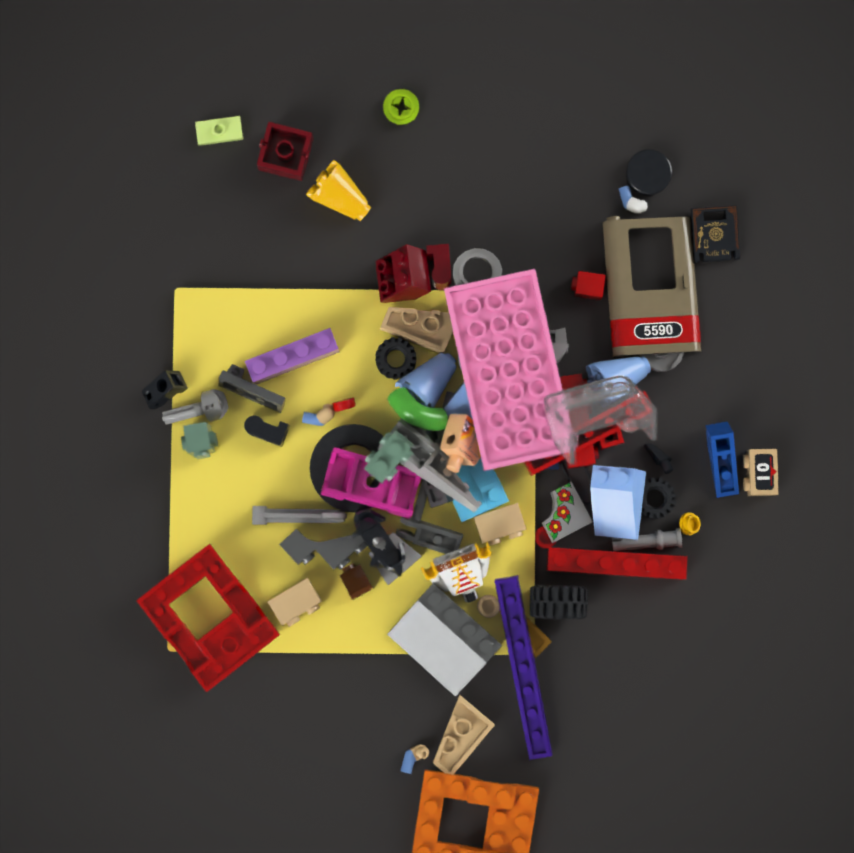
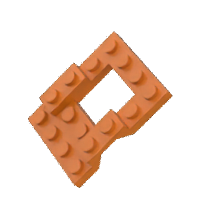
[412,769,539,853]

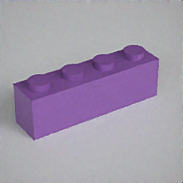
[245,328,339,385]

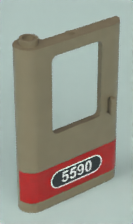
[602,216,702,358]

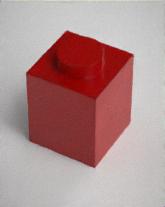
[571,271,606,300]

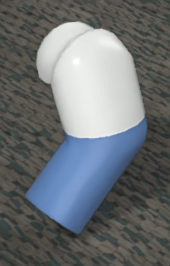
[619,186,647,214]

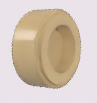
[477,595,500,618]

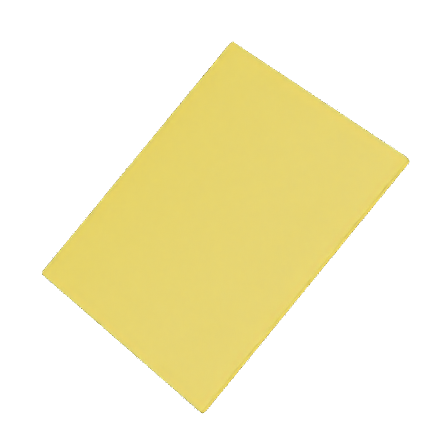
[167,288,535,655]

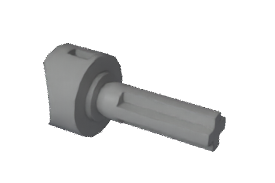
[162,389,229,425]

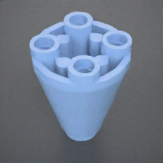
[586,356,651,408]

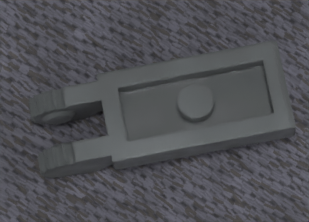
[395,517,463,554]

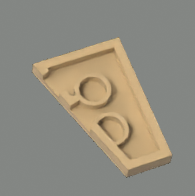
[380,307,453,353]
[433,694,495,774]

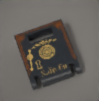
[690,205,740,263]

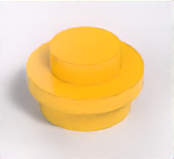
[679,512,701,535]

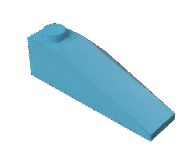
[447,455,509,522]

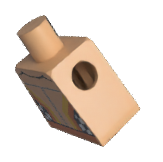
[440,414,481,473]

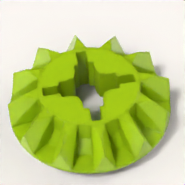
[383,89,419,125]

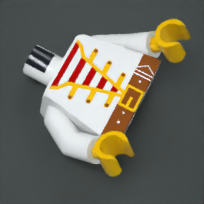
[421,542,491,603]

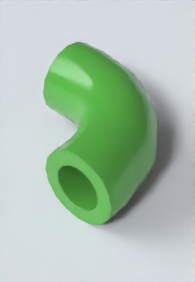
[388,387,448,431]

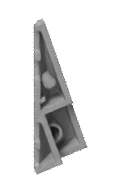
[377,418,482,513]

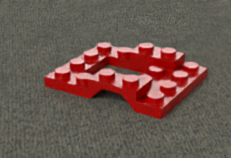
[136,544,280,692]

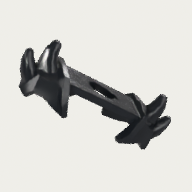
[351,507,406,577]

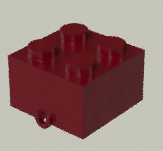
[257,121,314,181]

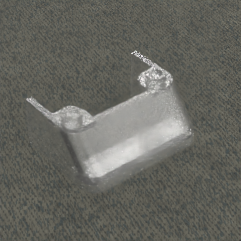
[544,375,657,464]

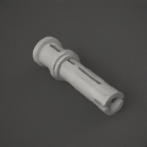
[612,528,682,552]

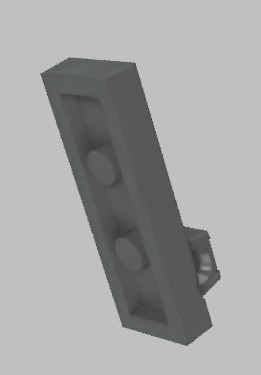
[219,364,286,413]

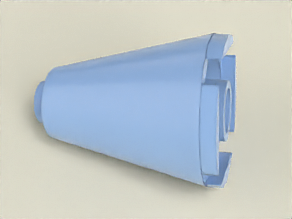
[395,353,457,408]

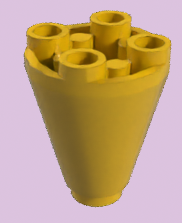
[306,160,371,221]

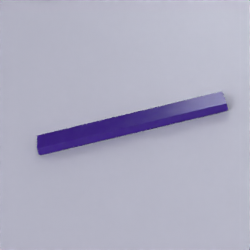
[495,575,553,760]

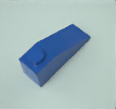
[705,422,739,498]

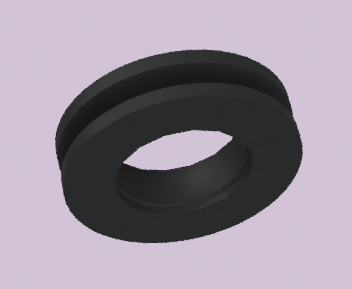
[310,424,384,512]

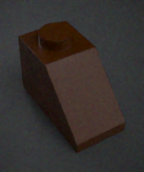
[340,563,374,600]

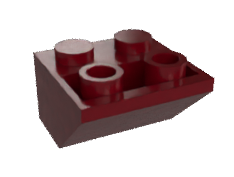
[375,244,431,303]

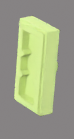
[195,116,243,146]

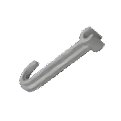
[252,506,347,525]

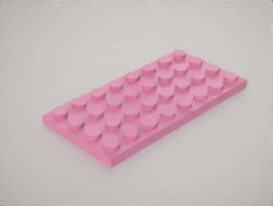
[444,269,576,471]

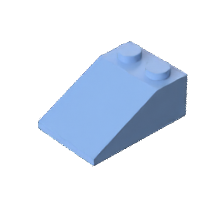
[590,465,646,540]

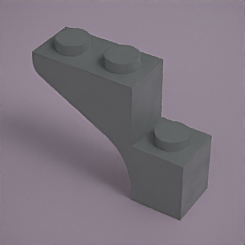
[279,529,367,570]

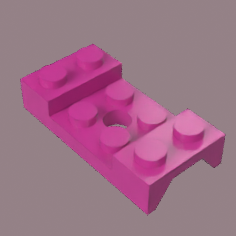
[320,447,421,519]

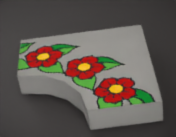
[542,482,593,543]

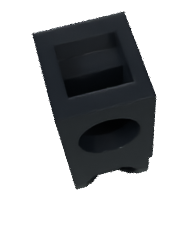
[142,370,188,410]
[244,415,290,447]

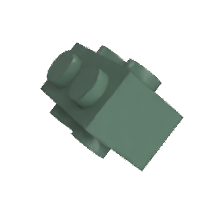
[181,422,218,459]
[364,430,414,483]

